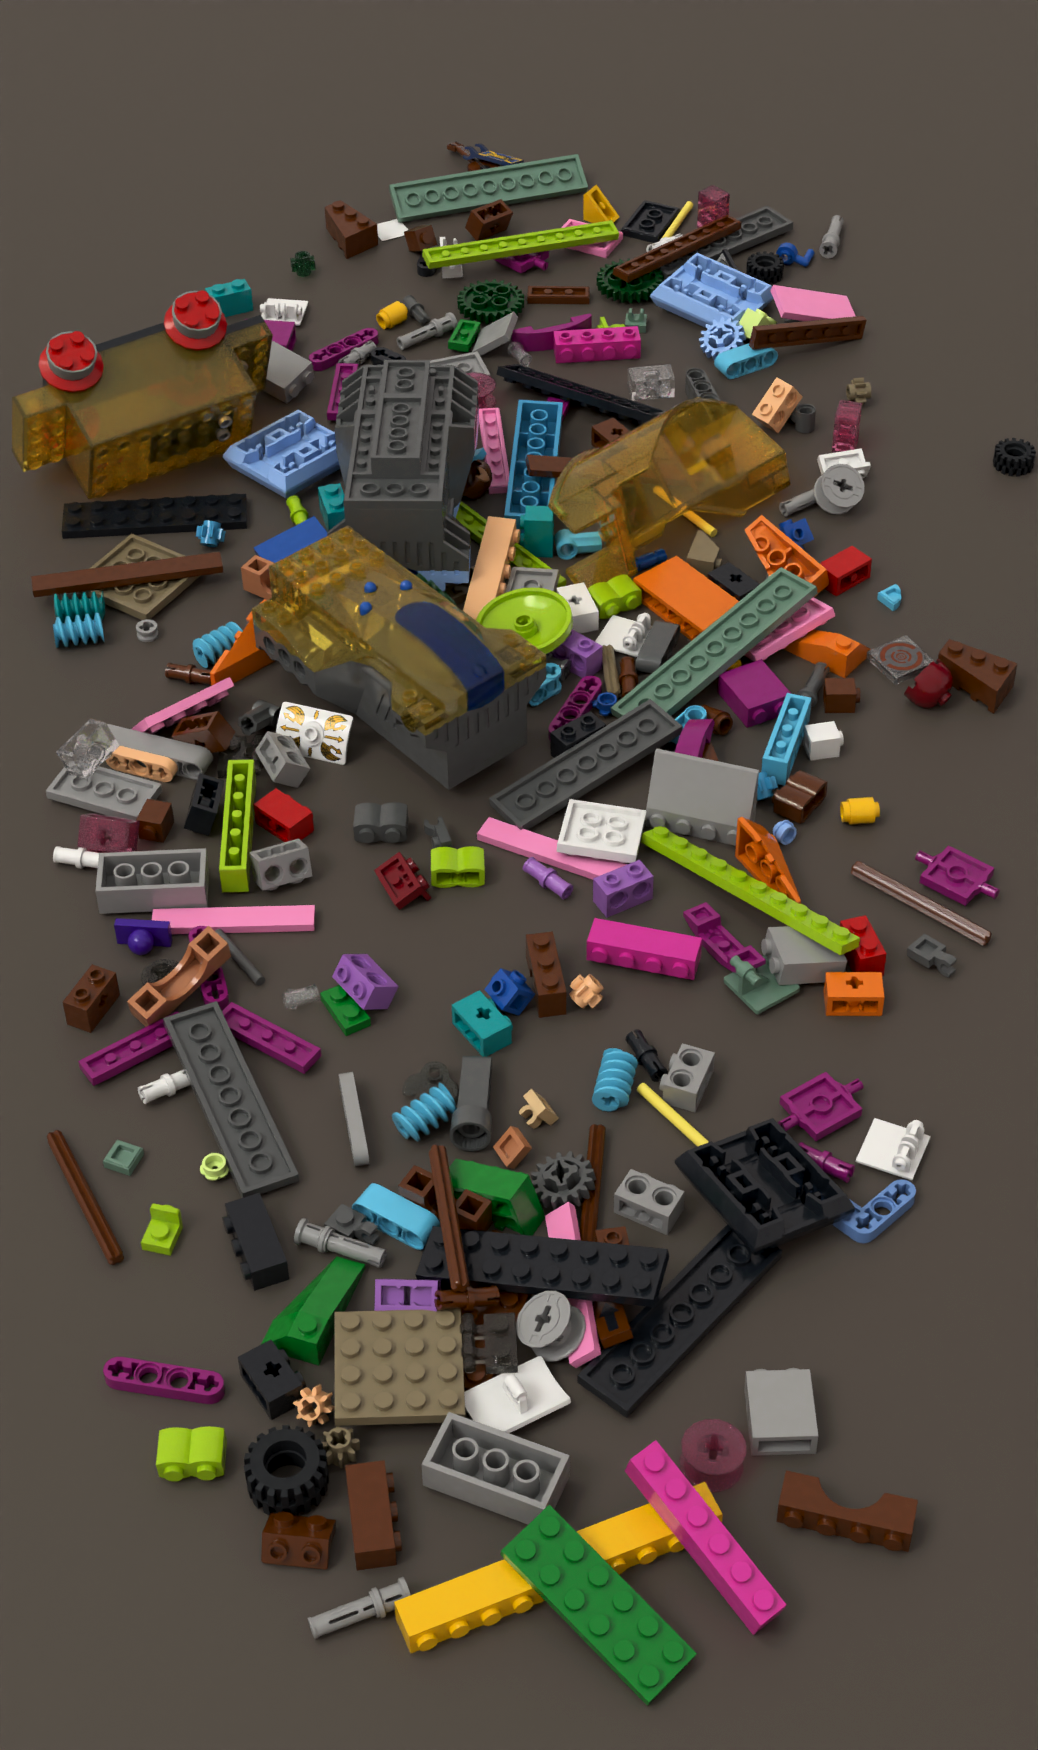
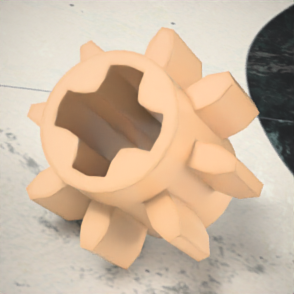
[569,974,604,1009]
[293,1384,335,1427]

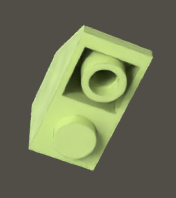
[739,308,777,340]

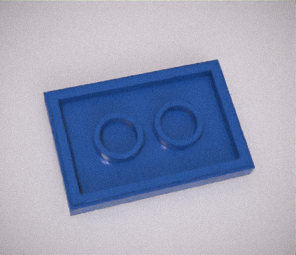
[253,516,328,576]

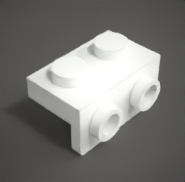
[817,448,871,478]

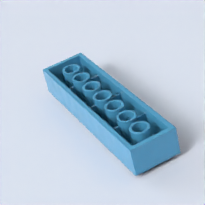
[504,400,563,538]

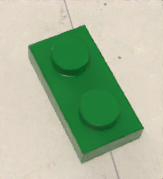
[448,319,481,352]
[320,985,371,1036]

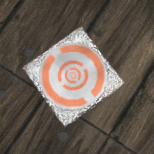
[866,635,936,685]

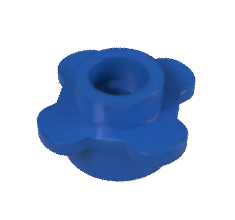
[592,692,617,716]

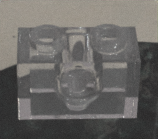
[627,364,675,401]
[56,719,120,779]

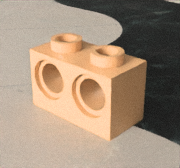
[752,377,803,434]

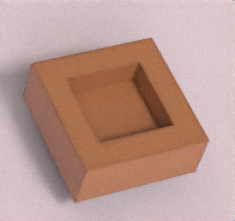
[493,1126,532,1169]

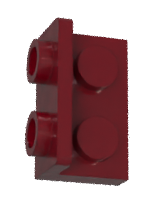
[374,852,432,910]

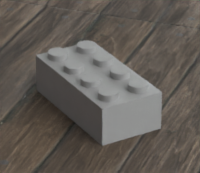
[95,848,209,914]
[421,1412,570,1524]

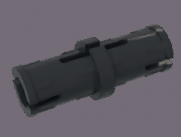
[625,1029,668,1082]

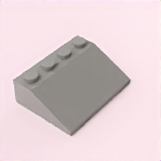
[646,748,759,846]

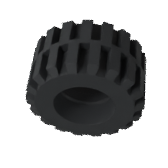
[244,1425,329,1516]

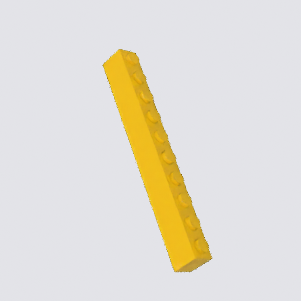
[394,1482,723,1654]

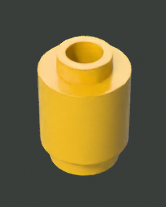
[376,301,408,329]
[840,797,880,825]

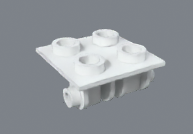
[260,298,309,326]
[595,613,652,657]
[856,1118,931,1181]

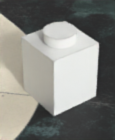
[803,721,844,761]

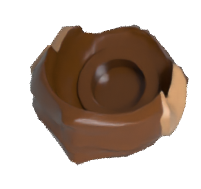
[462,460,492,500]

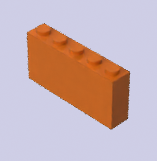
[633,555,739,641]

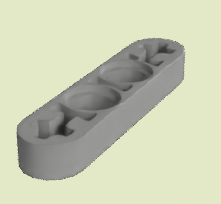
[338,1072,369,1167]

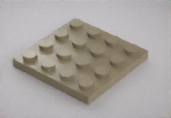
[78,533,200,620]
[335,1308,465,1426]

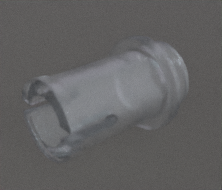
[508,342,532,366]
[282,984,320,1010]

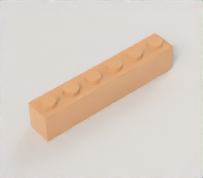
[462,516,520,637]

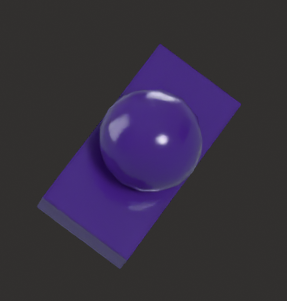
[114,918,173,956]

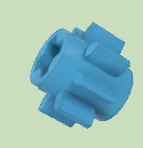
[195,520,226,547]
[757,771,778,801]

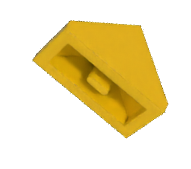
[583,184,620,223]

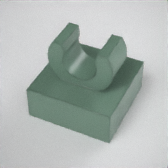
[625,308,647,333]

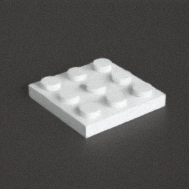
[557,799,646,863]

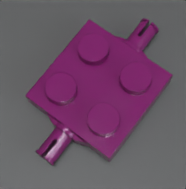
[493,237,549,273]
[915,845,1000,906]
[778,1072,864,1142]

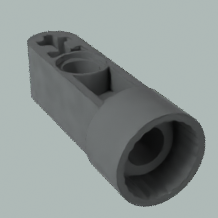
[450,1056,493,1151]

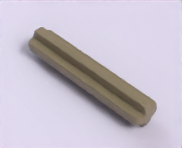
[602,644,621,699]

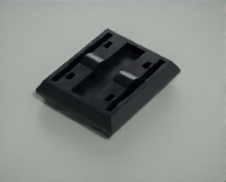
[675,1118,855,1255]

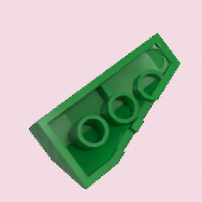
[261,1256,366,1366]

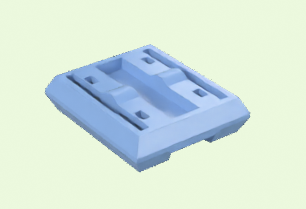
[650,253,773,328]
[223,410,340,499]

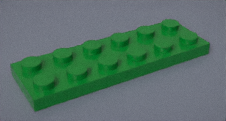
[500,1504,697,1706]

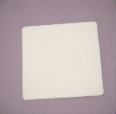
[377,219,408,241]

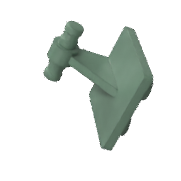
[724,955,800,1014]

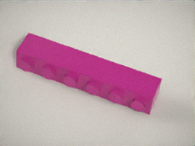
[625,1440,787,1635]

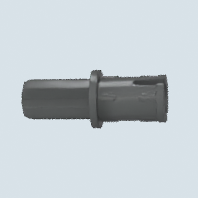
[402,295,430,326]

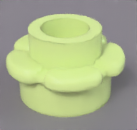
[200,1153,229,1181]

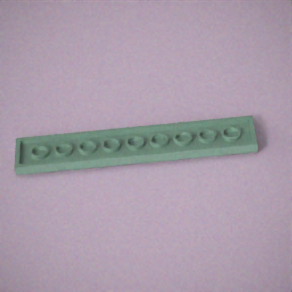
[389,154,588,223]
[611,567,818,718]

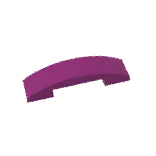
[511,313,592,352]
[675,719,715,758]
[683,902,766,973]

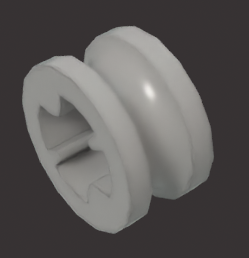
[136,619,159,642]

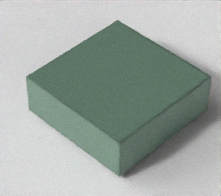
[103,1140,144,1176]

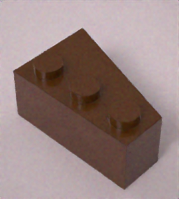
[325,200,378,259]
[938,639,1017,714]

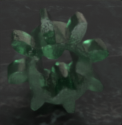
[290,251,316,277]

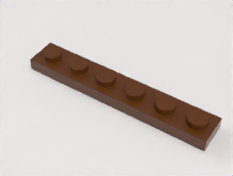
[749,316,867,350]

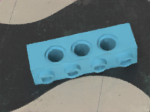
[761,693,812,786]

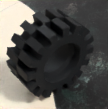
[746,251,784,284]
[993,438,1036,477]

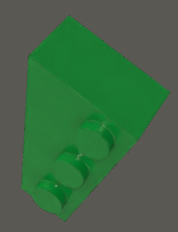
[449,1158,545,1236]

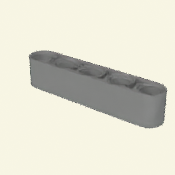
[90,724,213,780]

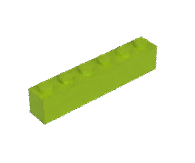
[219,759,256,893]

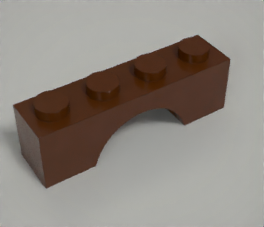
[776,1470,918,1552]

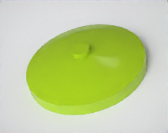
[475,588,573,660]

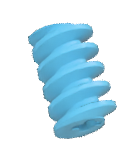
[53,612,105,648]
[193,622,243,668]
[592,1048,638,1112]
[392,1082,456,1142]

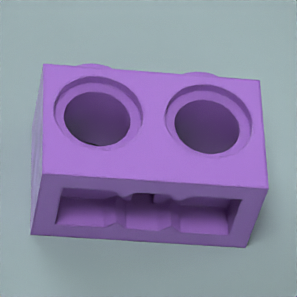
[549,629,603,678]
[593,860,654,918]
[332,954,399,1010]
[374,1279,441,1311]

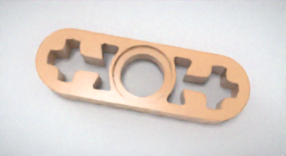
[105,745,178,782]

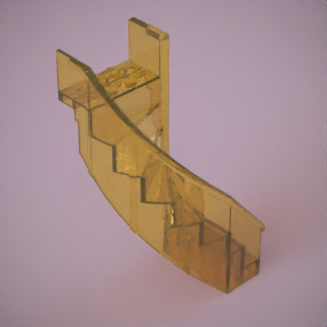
[548,397,791,589]

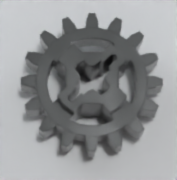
[531,1151,596,1210]

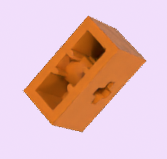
[824,972,885,1016]

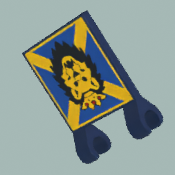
[463,143,524,166]

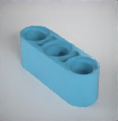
[714,343,778,379]
[352,1183,441,1250]

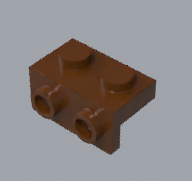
[261,1512,336,1570]

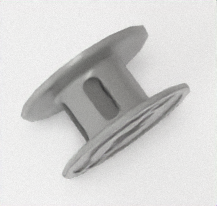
[814,464,864,515]
[516,1291,586,1362]

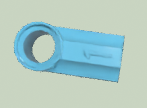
[554,529,602,560]

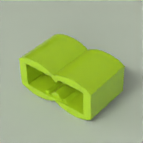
[588,574,642,619]
[431,846,485,888]
[156,1426,227,1481]

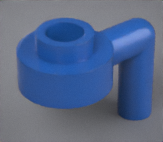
[776,243,815,267]

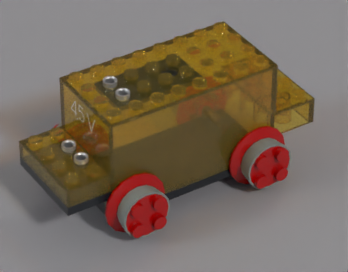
[12,290,273,499]

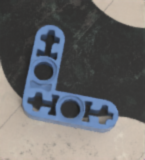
[811,1179,916,1243]

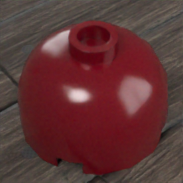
[904,659,953,708]

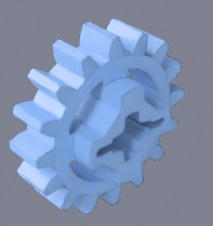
[699,317,746,361]

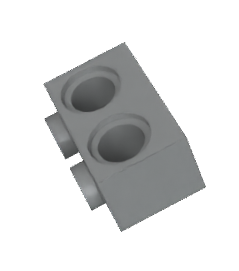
[255,731,310,788]
[249,838,312,891]
[659,1043,715,1113]
[614,1169,685,1236]

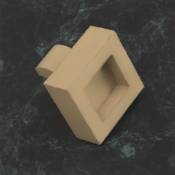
[519,1089,559,1129]

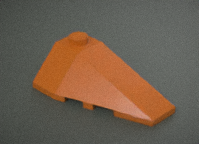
[745,515,829,597]
[210,599,279,686]
[784,630,872,678]
[735,817,801,904]

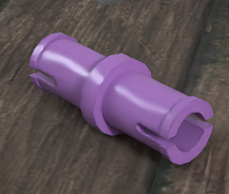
[523,857,573,900]

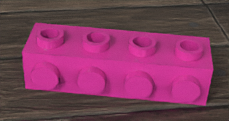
[553,326,641,363]
[586,918,702,980]

